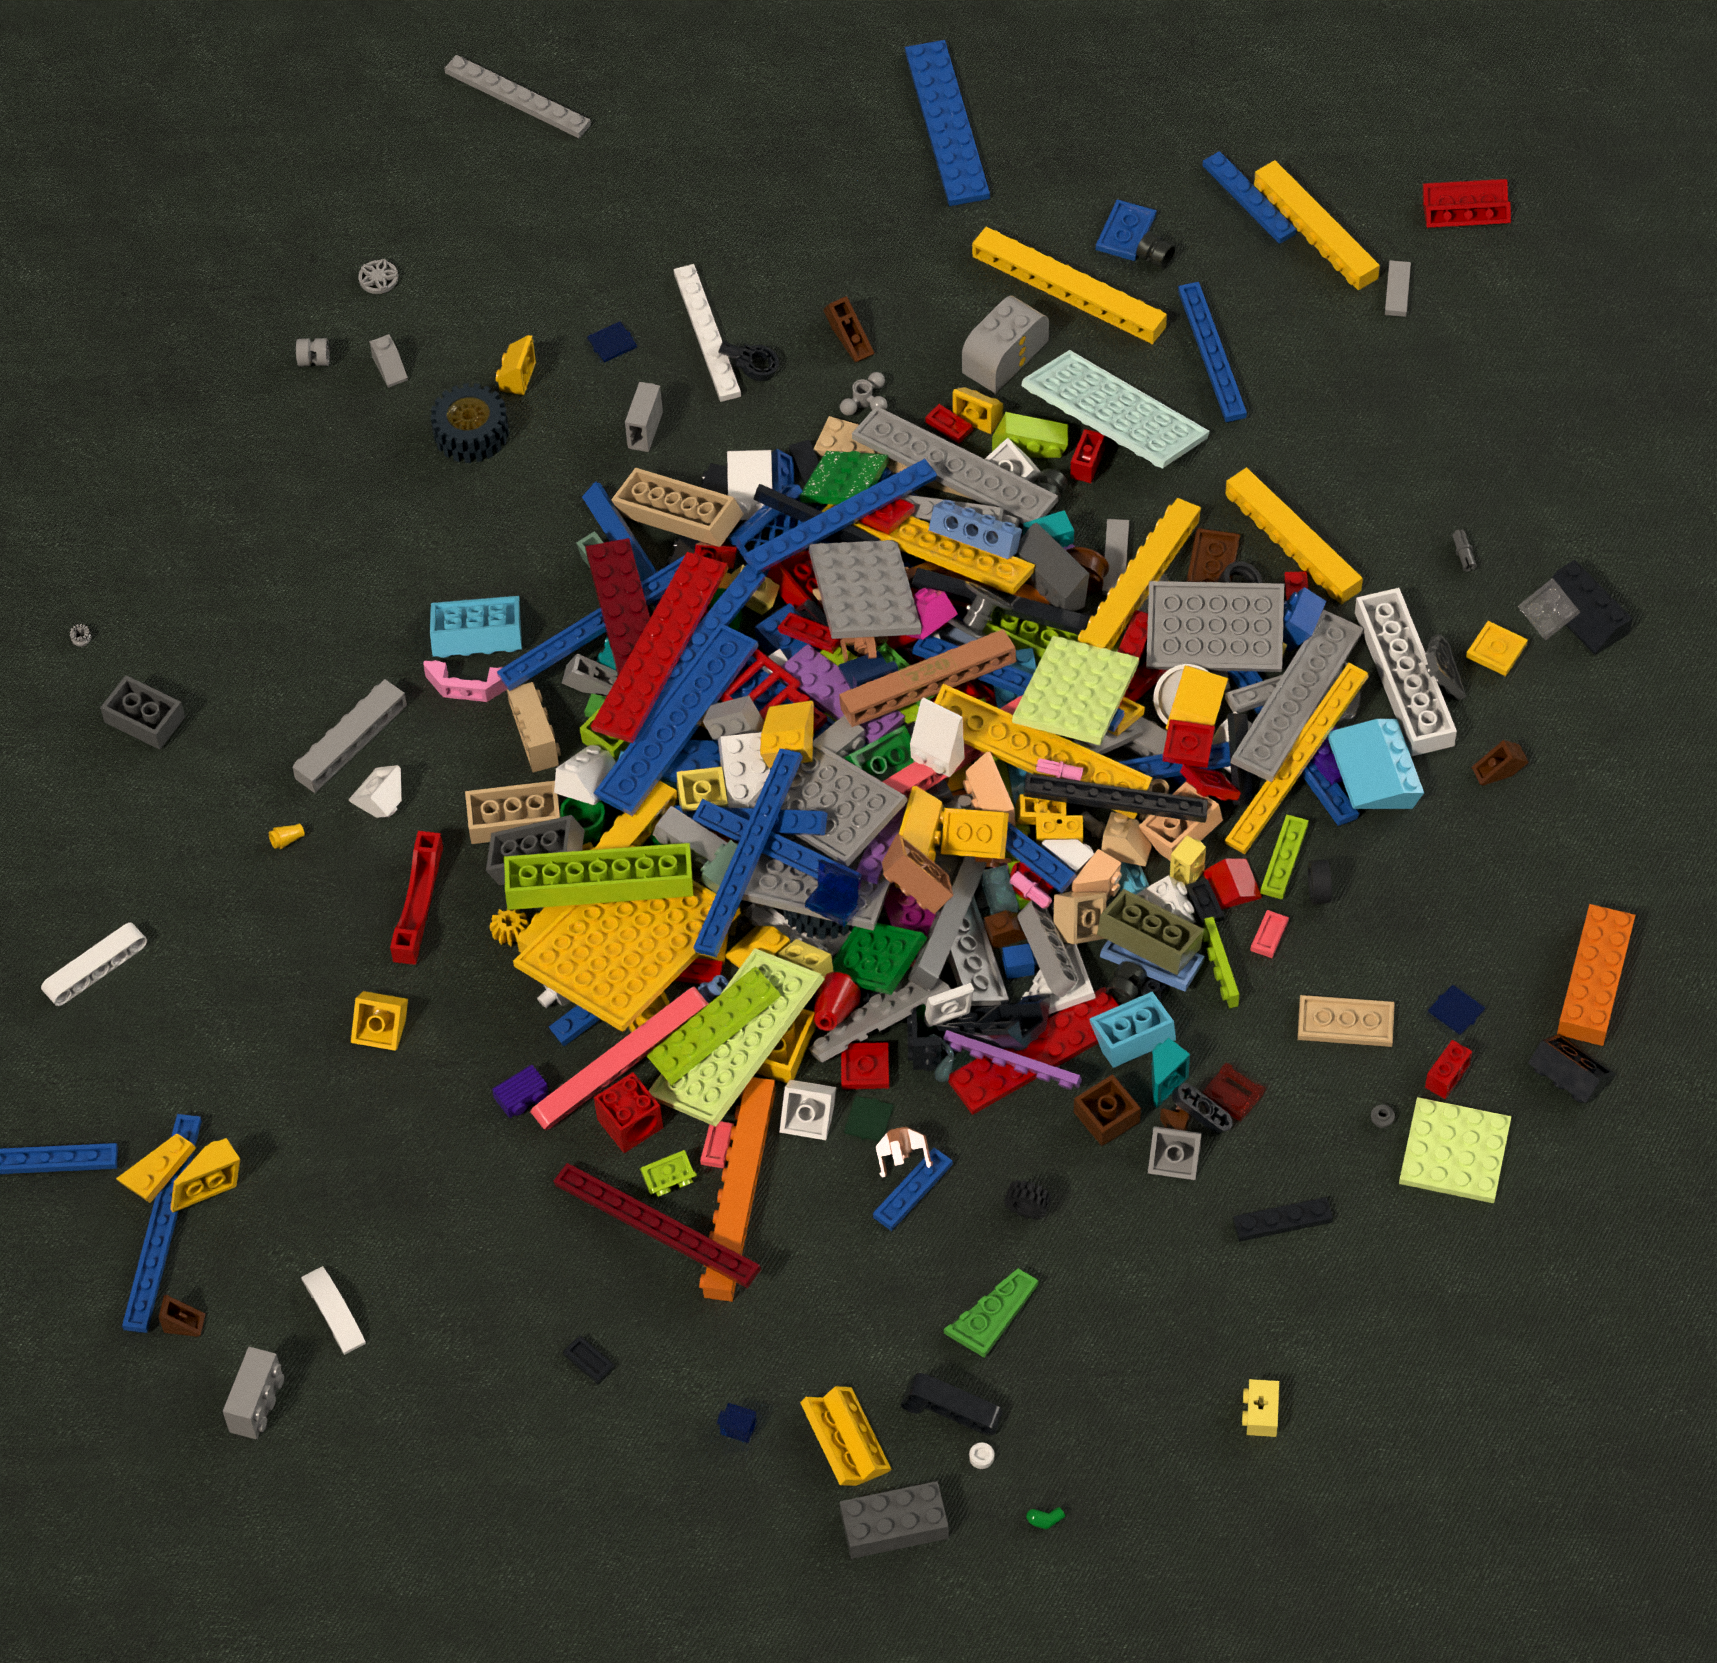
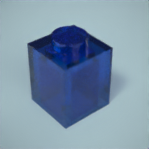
[717,1403,757,1443]

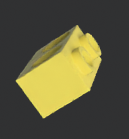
[1170,835,1206,886]
[778,939,834,977]

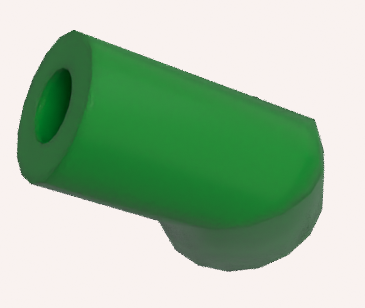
[1026,1507,1065,1529]

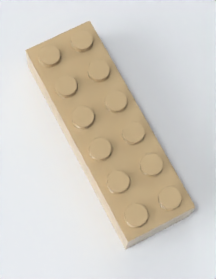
[612,468,744,547]

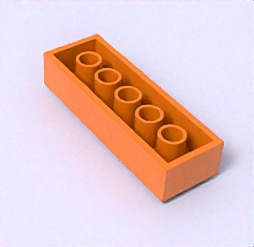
[1557,904,1635,1046]

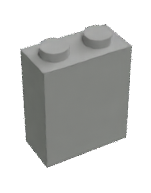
[625,382,663,452]

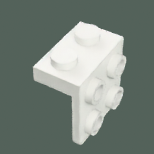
[1136,875,1196,923]

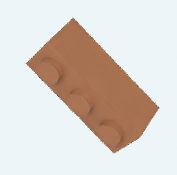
[882,833,954,914]

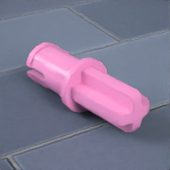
[1036,758,1083,781]
[1010,871,1052,908]

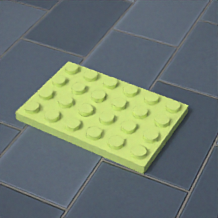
[1012,636,1139,745]

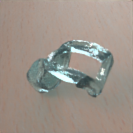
[928,1034,954,1082]

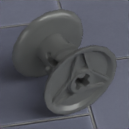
[948,581,1014,639]

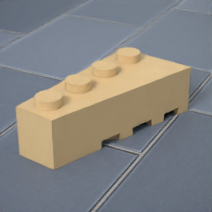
[507,682,561,773]

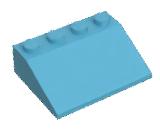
[430,596,522,658]
[1327,719,1424,809]

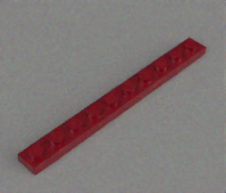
[553,1163,761,1288]

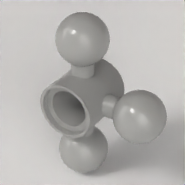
[840,372,887,416]

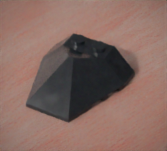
[937,994,1051,1051]

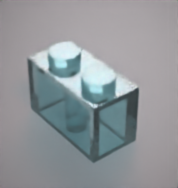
[982,865,1018,915]

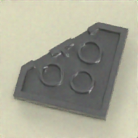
[1425,633,1466,701]

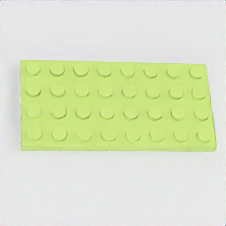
[649,948,825,1127]

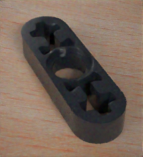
[1172,1083,1232,1134]

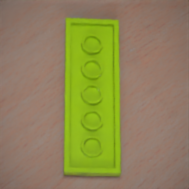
[646,966,781,1086]

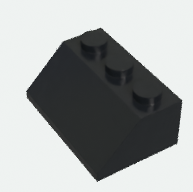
[1528,1034,1616,1103]

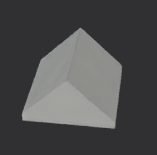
[1148,1126,1201,1180]

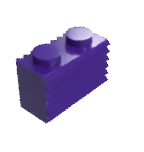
[492,1064,549,1118]

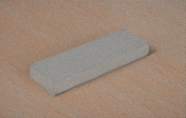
[1385,261,1411,317]

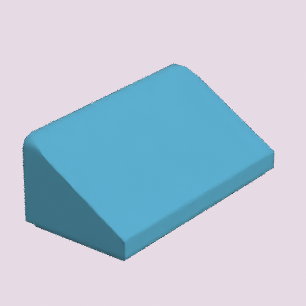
[1119,862,1149,895]

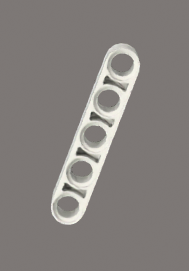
[41,923,147,1006]

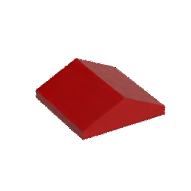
[1203,859,1262,910]

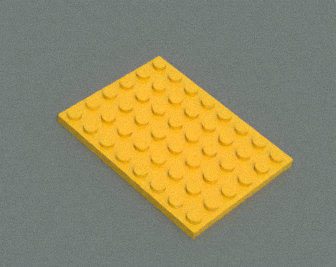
[513,845,741,1032]

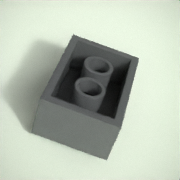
[100,675,185,749]

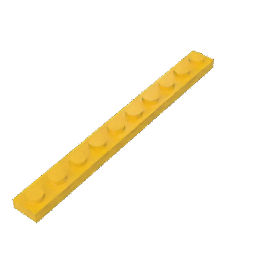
[1225,663,1369,854]

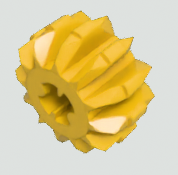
[490,909,529,947]

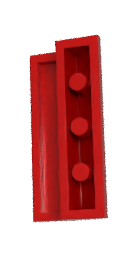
[1422,179,1511,228]

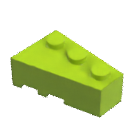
[992,412,1068,458]

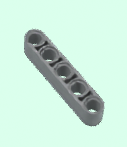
[1017,900,1079,997]

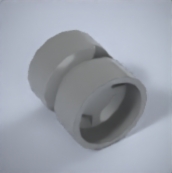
[296,338,330,366]

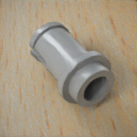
[1081,811,1106,838]

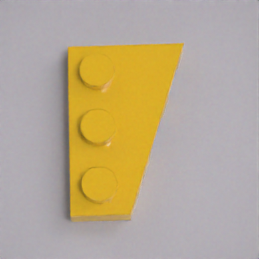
[116,1134,196,1203]

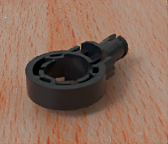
[718,340,779,381]

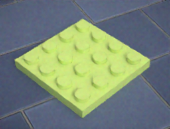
[1399,1097,1511,1203]

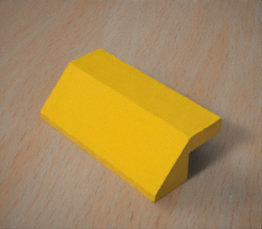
[800,1386,892,1486]

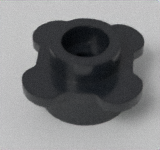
[1139,976,1166,1000]

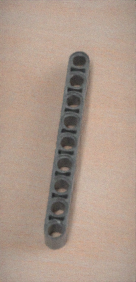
[908,856,986,992]

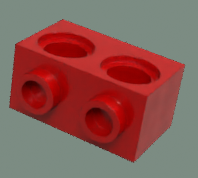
[1425,1040,1472,1099]

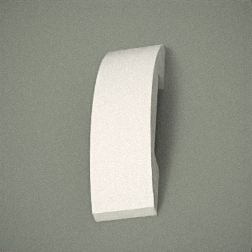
[301,1266,366,1355]

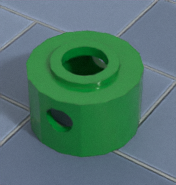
[559,797,607,845]

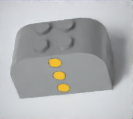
[962,295,1049,394]

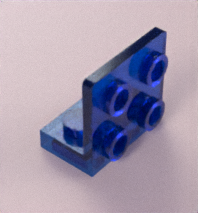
[805,859,861,927]

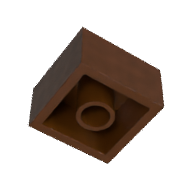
[1074,1074,1141,1146]

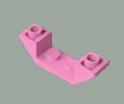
[423,660,507,702]

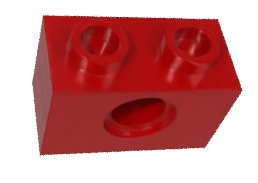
[1070,429,1105,483]

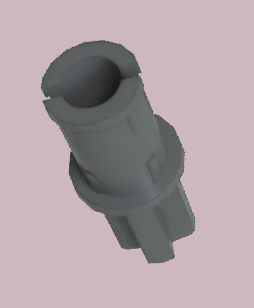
[1452,530,1477,572]

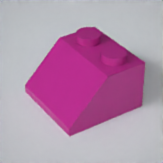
[906,588,958,640]

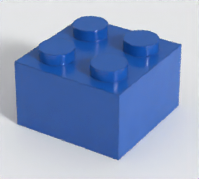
[1283,587,1326,652]

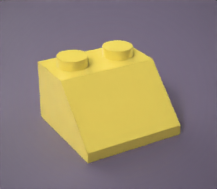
[677,767,728,812]

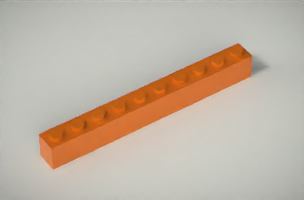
[699,1077,776,1302]

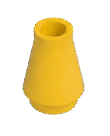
[269,823,305,849]

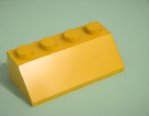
[894,786,944,888]

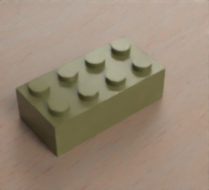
[1097,889,1204,975]

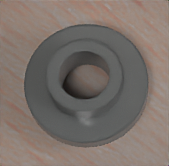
[1371,1105,1395,1128]

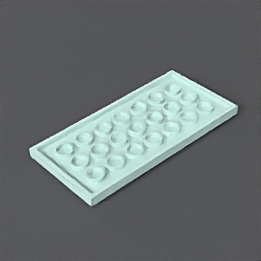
[1021,350,1210,469]

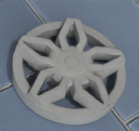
[358,259,398,294]

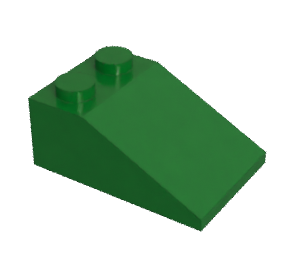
[843,725,915,782]

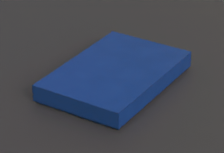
[1096,199,1156,261]

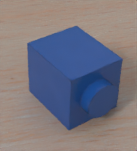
[1002,944,1038,979]

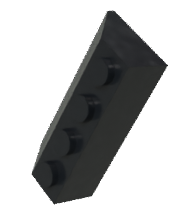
[1538,560,1633,655]

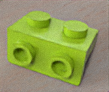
[640,1150,697,1197]

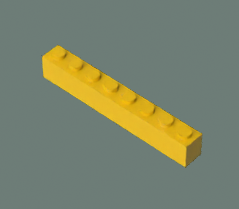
[1254,160,1380,290]
[1226,467,1363,605]

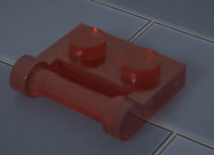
[1202,1062,1266,1122]

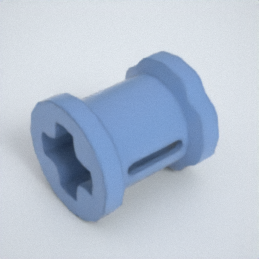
[698,975,728,1003]

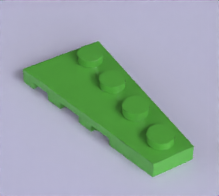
[944,1269,1038,1358]

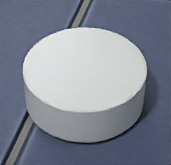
[969,1443,994,1469]

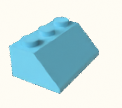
[1090,992,1176,1068]

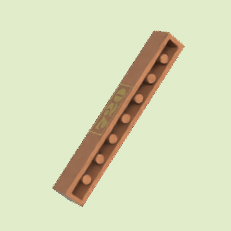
[839,629,1016,727]

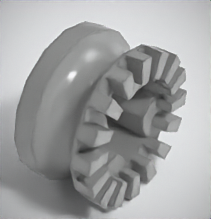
[70,624,91,646]

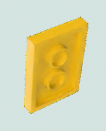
[941,808,1009,859]

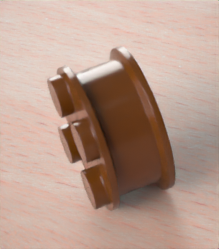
[1066,547,1109,596]

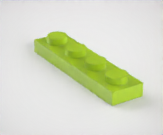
[1260,814,1309,900]
[1202,917,1239,1008]

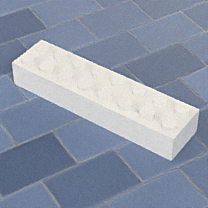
[1355,588,1457,756]

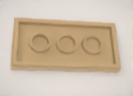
[1297,995,1394,1047]

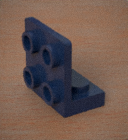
[839,651,898,689]

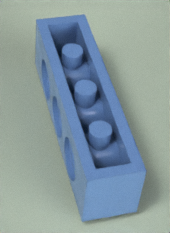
[929,500,1022,559]

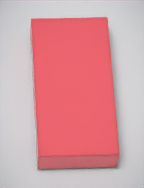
[1250,910,1289,958]
[700,1121,734,1168]

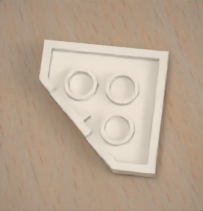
[1021,943,1096,1015]

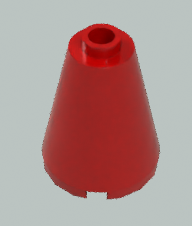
[814,972,861,1031]

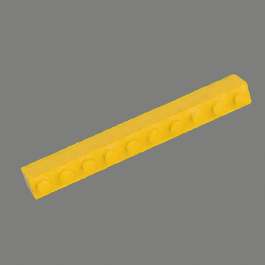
[972,227,1167,344]
[1077,498,1201,650]
[517,780,678,953]

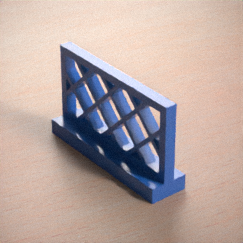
[727,485,807,577]

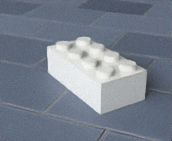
[718,732,770,808]

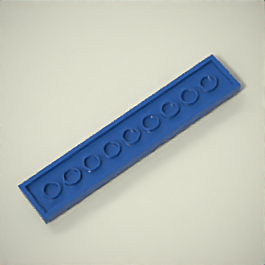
[905,40,990,206]
[594,623,759,817]

